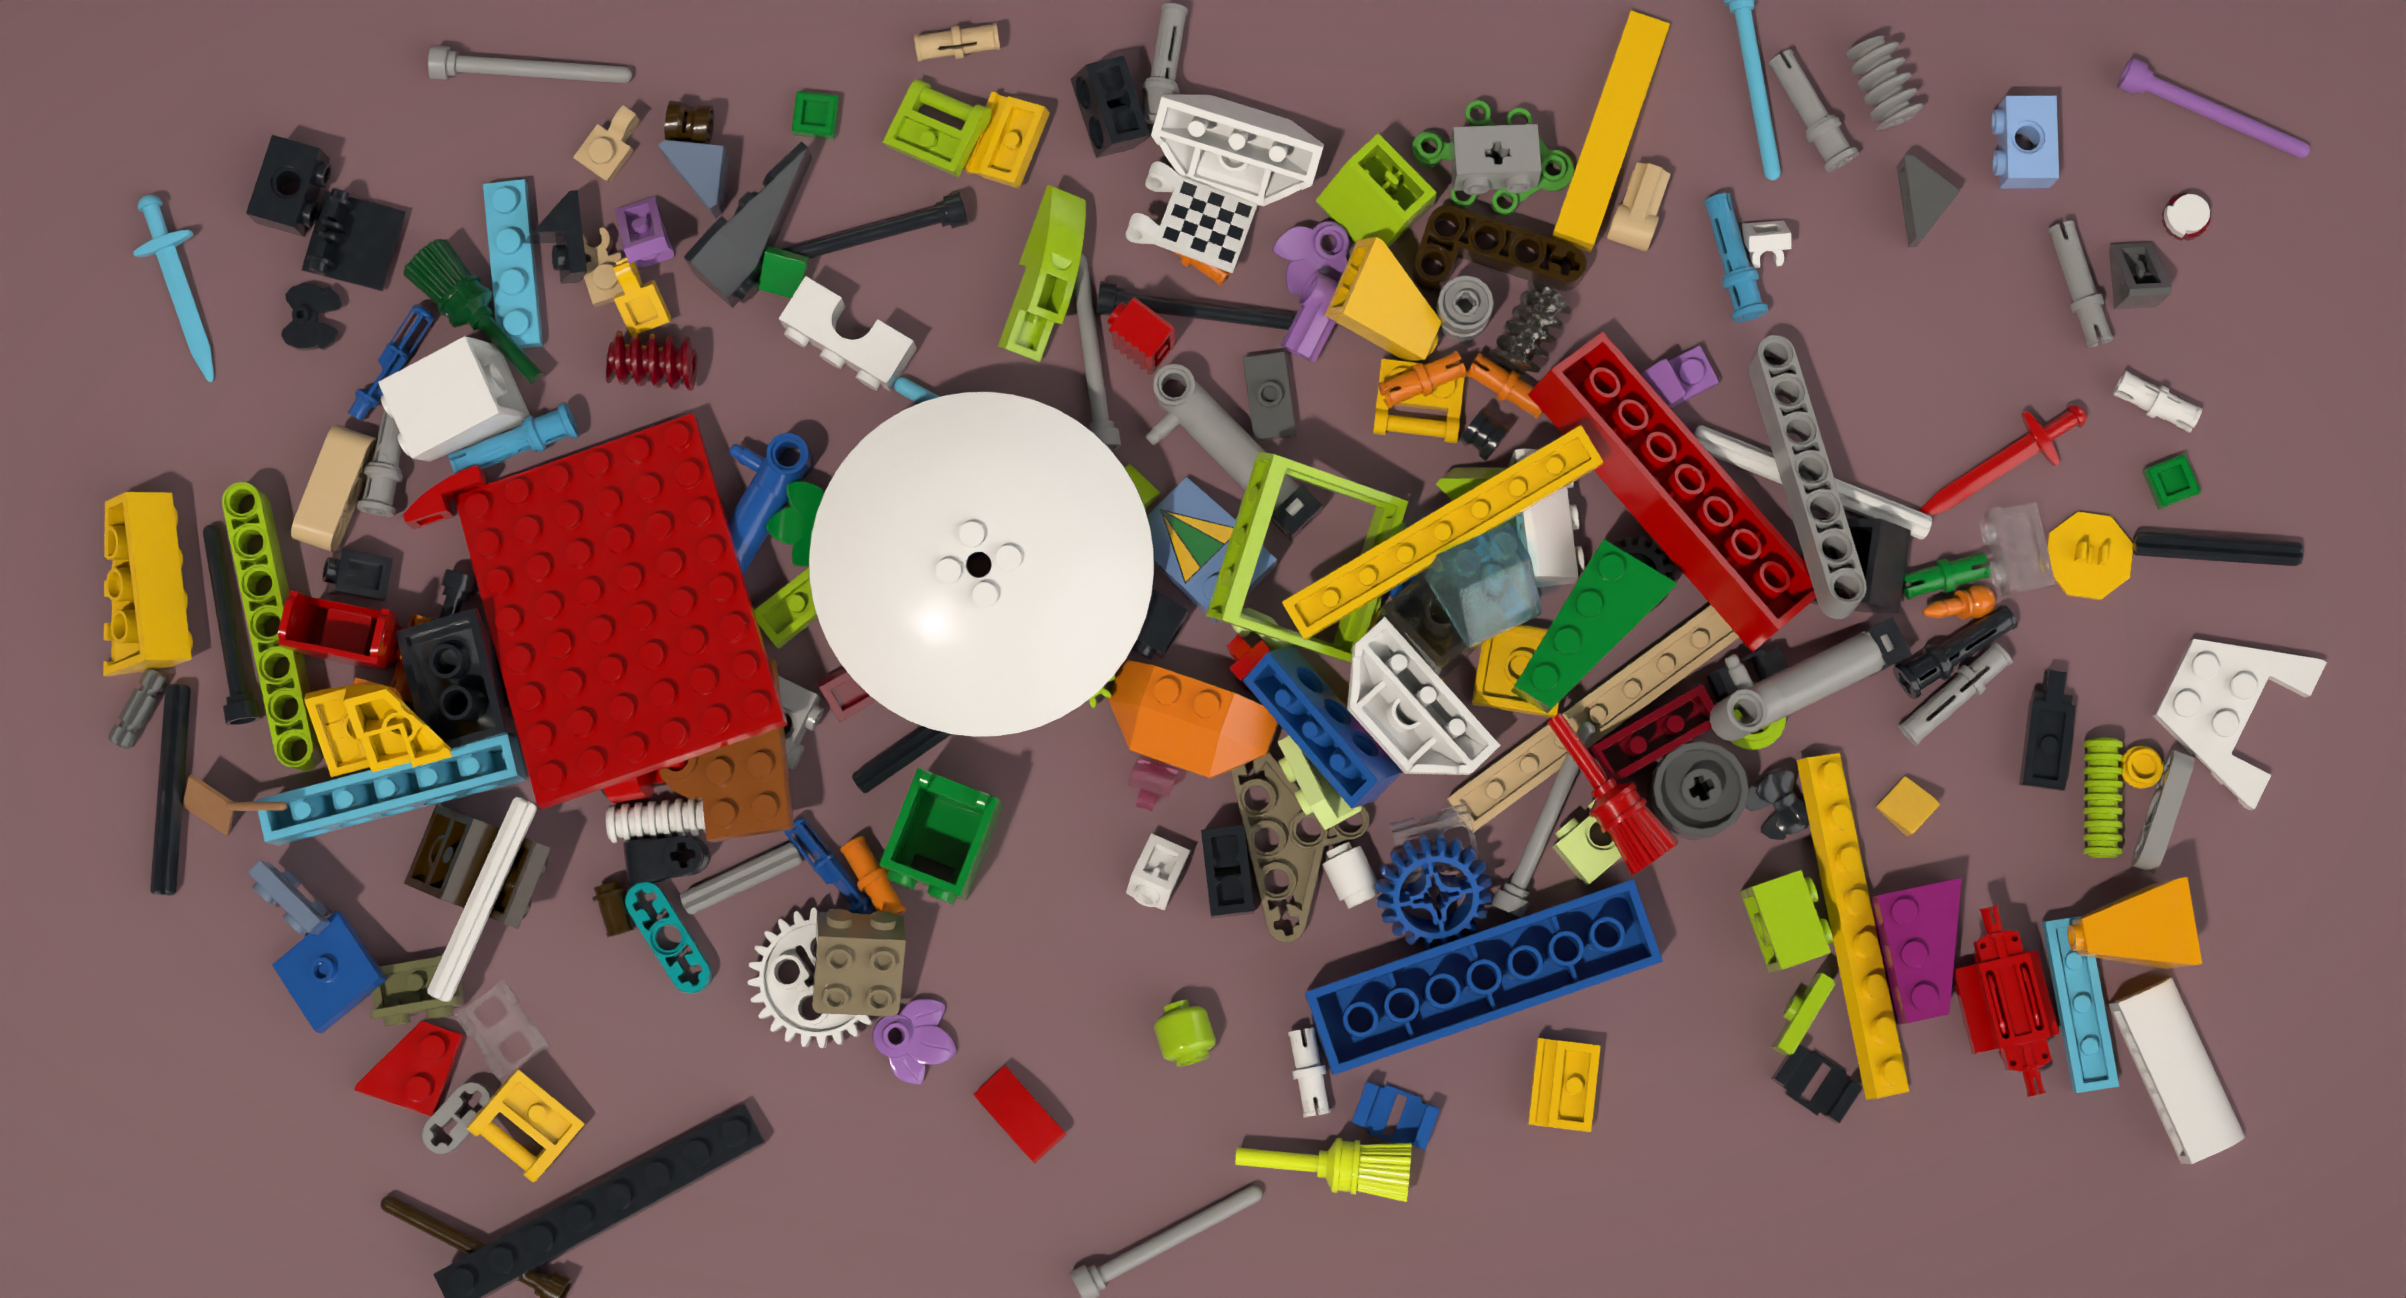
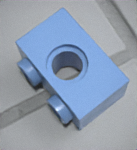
[1991,96,2059,189]

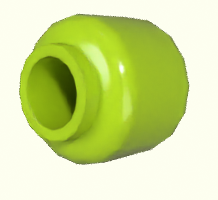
[1154,1000,1216,1067]

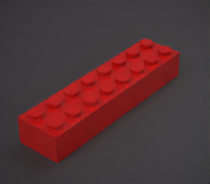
[1528,331,1816,652]

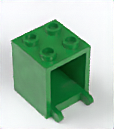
[879,768,1004,905]

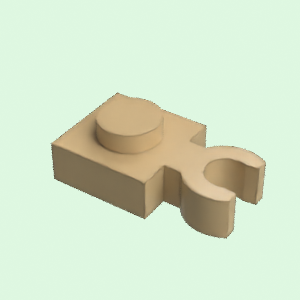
[583,227,623,308]

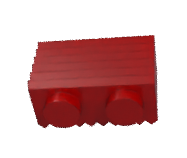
[1107,297,1176,375]

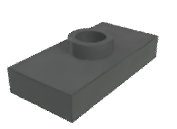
[1243,352,1296,442]

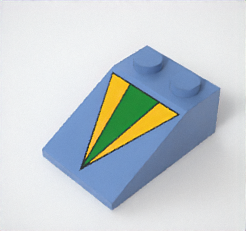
[1147,477,1277,626]

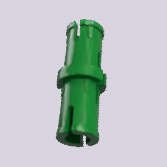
[1903,551,1991,600]

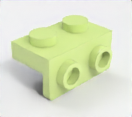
[1278,736,1362,830]

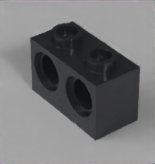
[1070,55,1150,158]
[1201,825,1254,919]

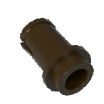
[592,881,634,938]

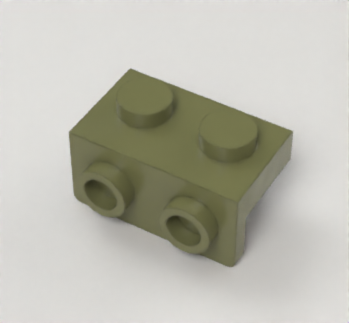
[370,956,465,1027]

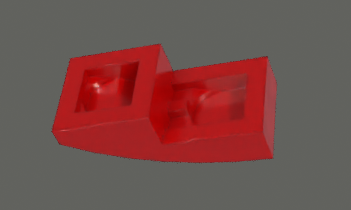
[403,465,489,530]
[973,1065,1067,1164]

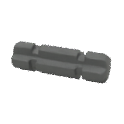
[108,668,168,749]

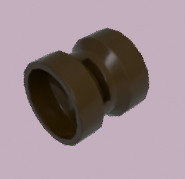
[664,100,714,144]

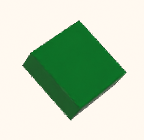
[791,91,839,140]
[758,246,809,298]
[2142,454,2201,510]

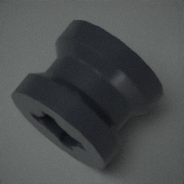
[1459,407,1511,461]

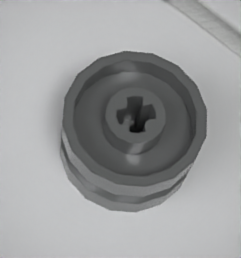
[1647,741,1749,841]

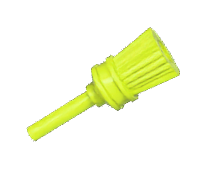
[1235,1138,1412,1202]

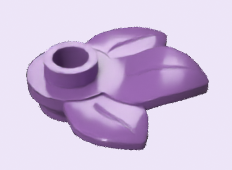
[1272,222,1350,294]
[872,999,957,1085]

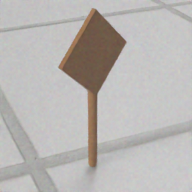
[183,774,287,836]

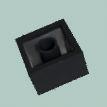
[1805,518,1911,613]

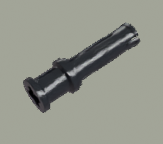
[1893,604,2018,699]

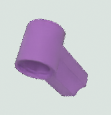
[1281,271,1338,363]

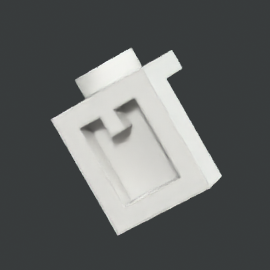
[1126,833,1191,910]

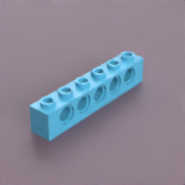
[255,734,527,846]

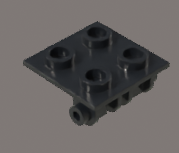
[301,189,406,292]

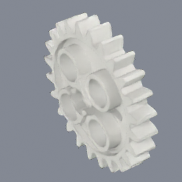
[748,908,873,1048]

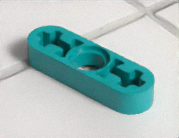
[625,882,712,994]

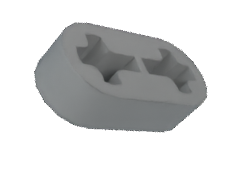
[422,1082,493,1154]

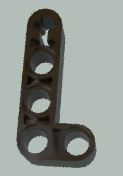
[1413,205,1587,291]

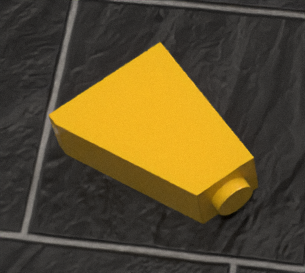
[1324,237,1442,362]

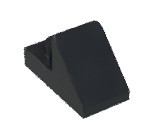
[524,190,587,284]

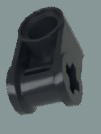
[623,836,710,886]

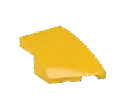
[304,684,453,777]

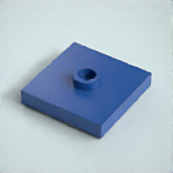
[272,911,387,1034]

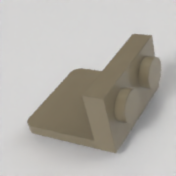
[812,909,906,1016]

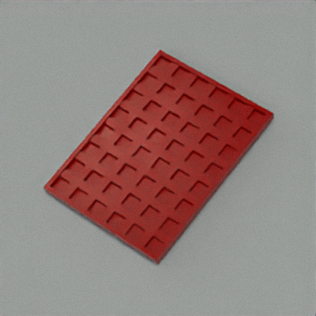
[454,413,788,809]

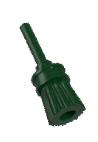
[403,238,543,384]

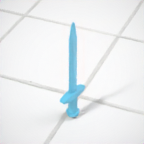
[133,194,214,382]

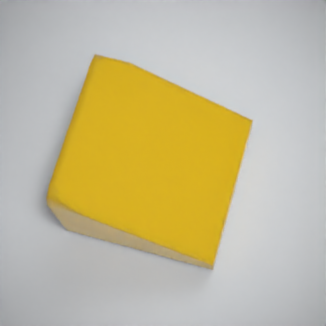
[1875,776,1941,837]

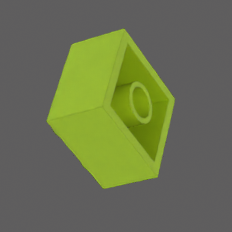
[1740,870,1833,973]

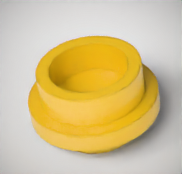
[2119,746,2163,789]

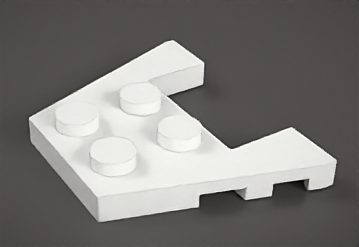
[2152,639,2327,810]

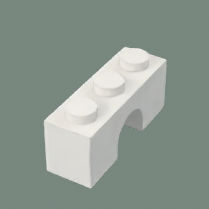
[779,276,917,391]

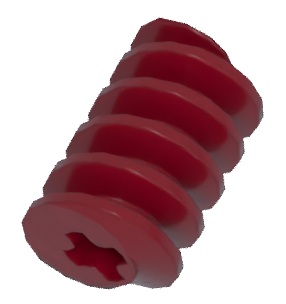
[606,330,698,391]

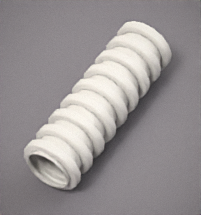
[606,798,706,843]

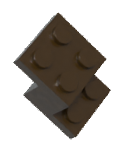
[404,804,551,929]

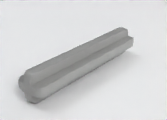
[680,843,802,914]

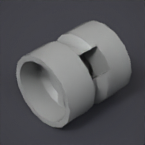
[1435,276,1494,342]

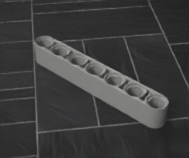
[1748,335,1867,619]

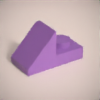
[615,196,674,269]
[1641,345,1719,409]

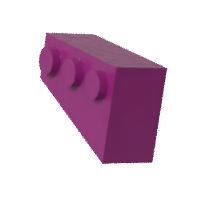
[1870,878,1962,1025]

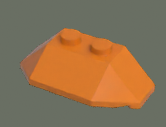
[1108,660,1279,779]

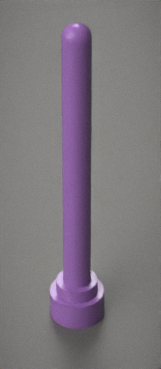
[2117,57,2310,158]

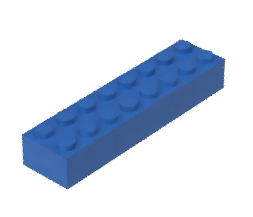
[1304,879,1663,1076]

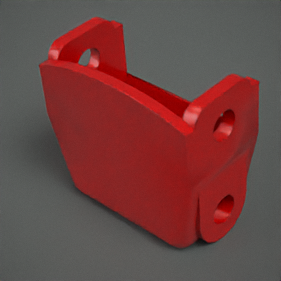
[278,590,402,670]

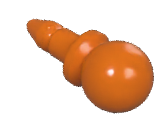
[1922,585,1996,620]

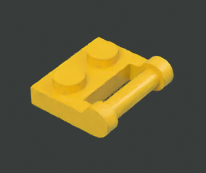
[1373,359,1464,444]
[466,1068,585,1183]

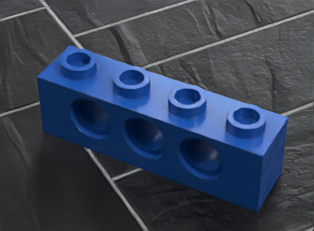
[1242,646,1402,809]

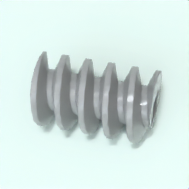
[1845,36,1924,131]

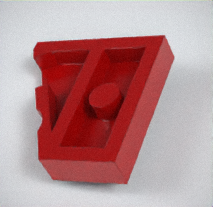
[354,1021,465,1117]

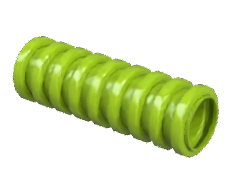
[2083,738,2123,858]

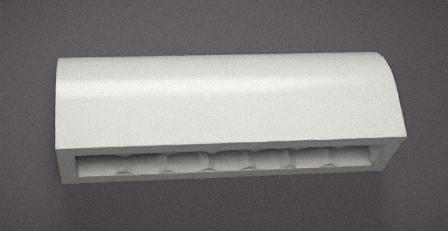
[2108,977,2245,1164]

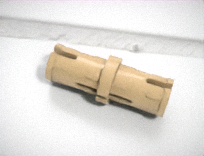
[914,23,1001,62]

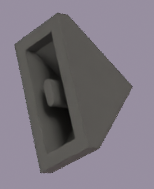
[1897,155,1960,248]
[2109,242,2172,309]

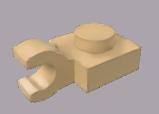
[573,105,641,184]

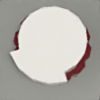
[2162,193,2211,241]

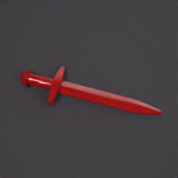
[1918,405,2087,517]

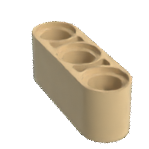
[291,424,377,552]

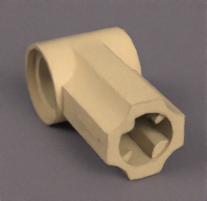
[1607,162,1671,252]

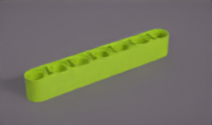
[222,482,323,771]

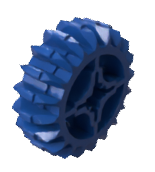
[1375,833,1492,950]

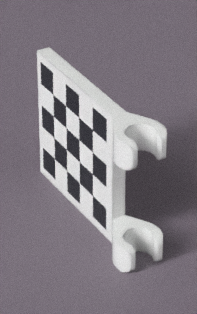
[1126,161,1258,274]

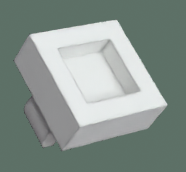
[1742,220,1791,268]

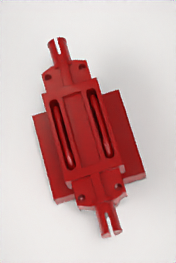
[1953,905,2059,1097]

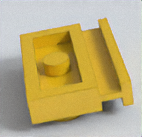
[963,91,1050,189]
[1527,1038,1601,1132]

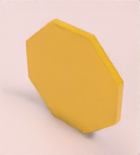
[2044,512,2133,600]

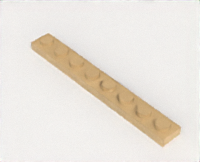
[1446,605,1739,834]

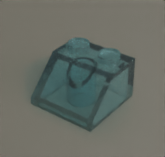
[1424,522,1542,648]

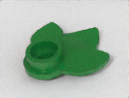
[766,482,824,566]

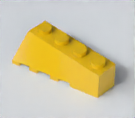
[103,492,193,677]

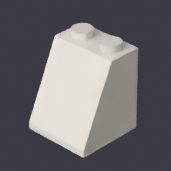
[378,336,530,462]

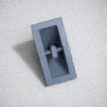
[658,140,729,219]

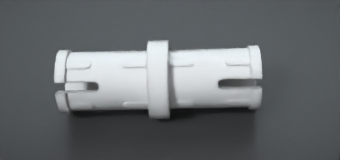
[2113,371,2203,433]
[1288,1027,1331,1118]

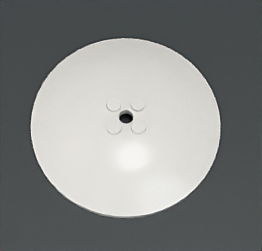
[809,392,1154,737]

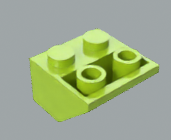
[1315,133,1437,247]

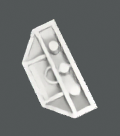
[1151,94,1324,206]
[1347,617,1501,775]

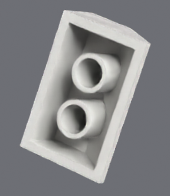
[1508,449,1584,589]

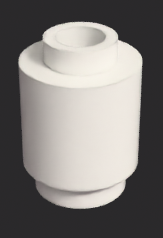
[1322,842,1379,909]

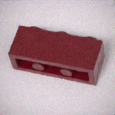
[1588,684,1714,782]

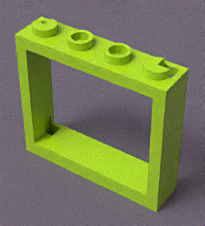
[1206,452,1408,663]

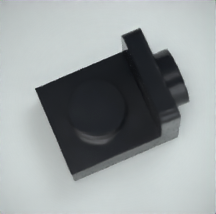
[322,549,393,601]

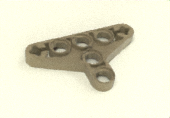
[1230,752,1369,943]

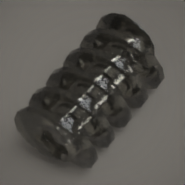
[1489,280,1572,374]

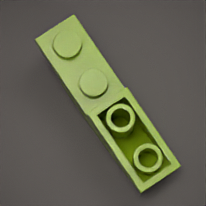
[998,185,1086,362]

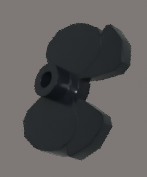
[281,284,342,351]
[1745,768,1810,840]

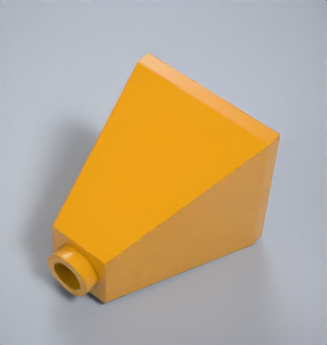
[2067,877,2202,969]

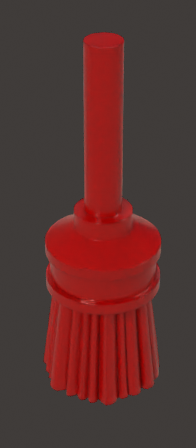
[1547,712,1679,875]

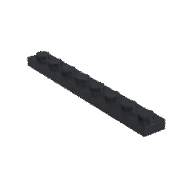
[433,1104,766,1298]

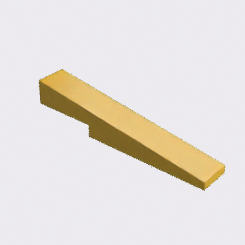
[1551,10,1670,253]

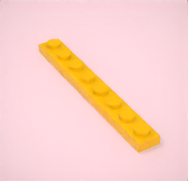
[1282,425,1603,641]
[1796,753,1910,1100]

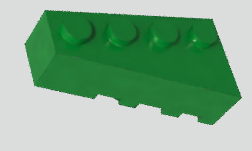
[1511,539,1678,713]

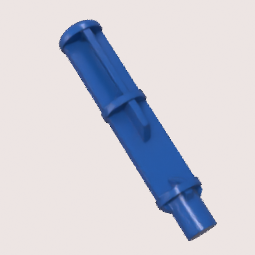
[348,305,435,421]
[784,817,875,914]

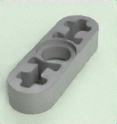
[2132,750,2195,874]

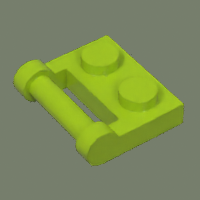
[883,79,991,178]

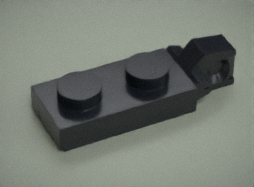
[2019,670,2076,791]

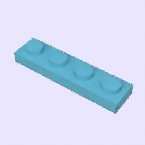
[483,179,543,349]
[2042,916,2119,1093]

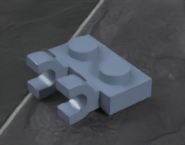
[247,860,332,936]

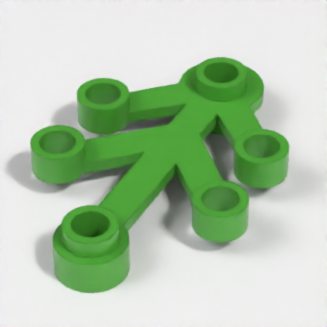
[1411,100,1574,217]

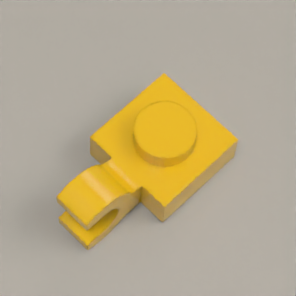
[613,257,671,337]

